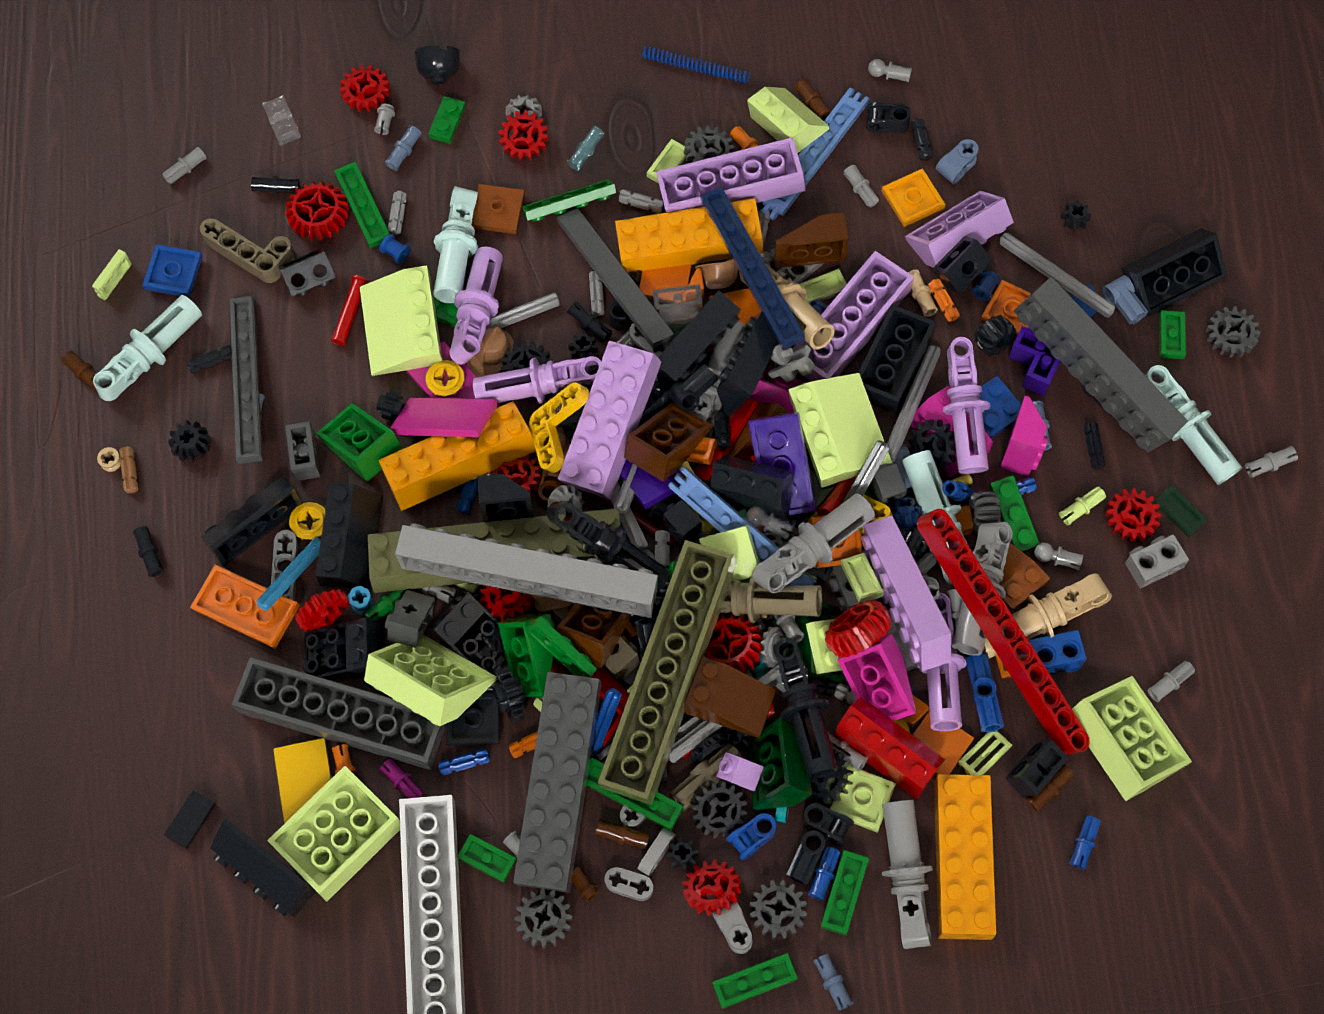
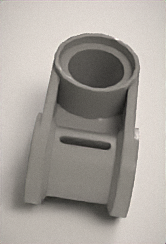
[712,902,753,954]

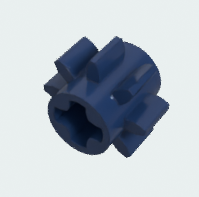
[890,497,922,528]

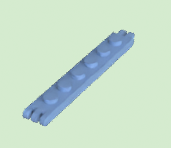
[761,87,870,221]
[668,466,817,585]

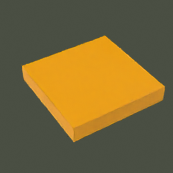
[881,168,946,227]

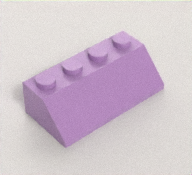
[905,191,1014,268]

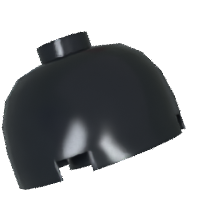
[414,45,460,84]

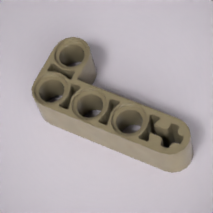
[200,218,295,283]

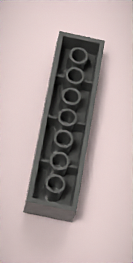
[1013,277,1188,453]
[231,657,447,770]
[513,672,602,893]

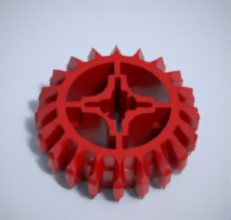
[285,180,349,242]
[825,600,892,658]
[704,614,763,674]

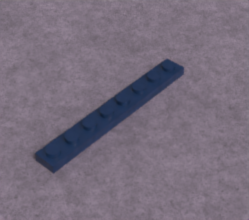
[700,186,805,350]

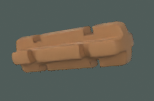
[119,446,138,493]

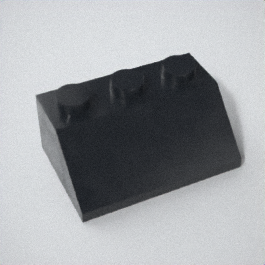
[710,455,794,520]
[477,473,534,522]

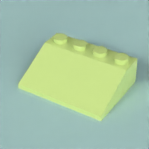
[360,265,443,376]
[789,373,892,488]
[364,635,496,726]
[1072,676,1192,801]
[267,766,400,902]

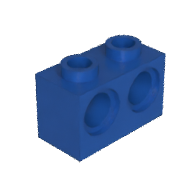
[1029,630,1087,676]

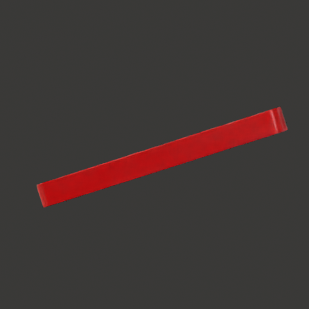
[917,509,1090,755]

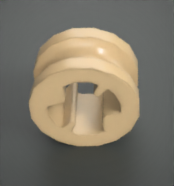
[97,447,122,472]

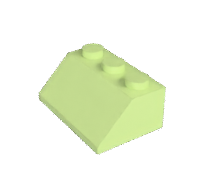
[747,87,830,154]

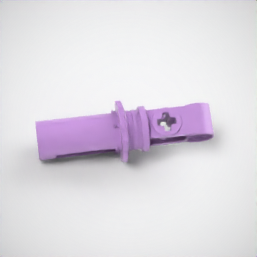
[450,247,503,364]
[943,337,990,474]
[473,356,601,404]
[917,593,966,731]

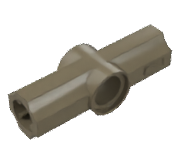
[670,743,742,811]

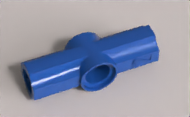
[965,654,1004,733]

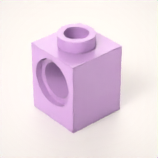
[716,752,763,791]

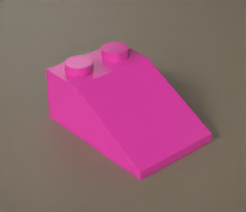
[837,633,916,721]

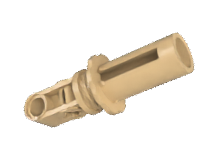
[740,263,834,349]
[983,573,1112,659]

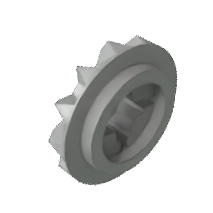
[506,94,542,124]
[548,485,585,515]
[760,627,789,668]

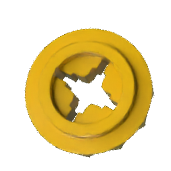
[426,360,465,398]
[289,502,325,540]

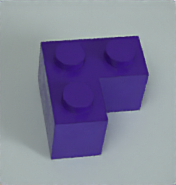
[1009,326,1061,396]

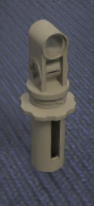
[720,576,823,623]

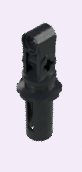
[547,501,670,593]
[775,638,838,779]

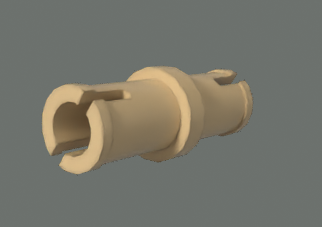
[908,269,938,317]

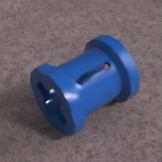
[379,234,411,264]

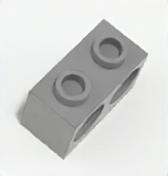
[1125,534,1189,589]

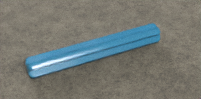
[257,537,321,611]

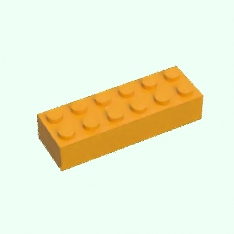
[615,198,764,274]
[378,401,536,511]
[934,774,996,940]

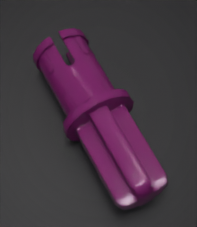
[380,758,424,798]

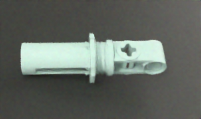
[433,186,478,303]
[93,295,202,401]
[1145,365,1242,485]
[902,450,967,585]

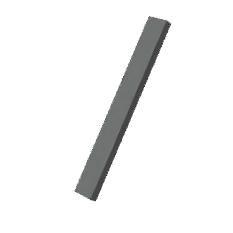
[557,208,674,348]
[230,296,263,464]

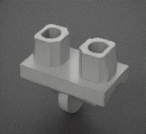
[768,344,814,382]

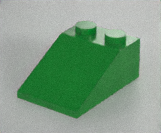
[316,403,403,481]
[498,614,555,697]

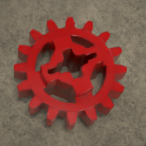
[340,65,390,112]
[498,110,549,161]
[488,455,542,497]
[1105,488,1161,542]
[479,585,535,621]
[295,589,350,631]
[683,859,741,916]

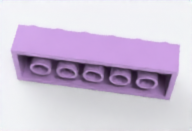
[656,137,806,213]
[793,251,914,382]
[558,341,662,500]
[861,516,951,671]

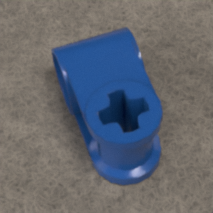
[726,813,776,861]

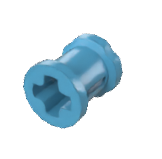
[348,586,374,615]

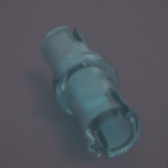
[567,126,605,171]

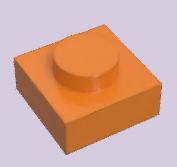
[687,437,716,465]

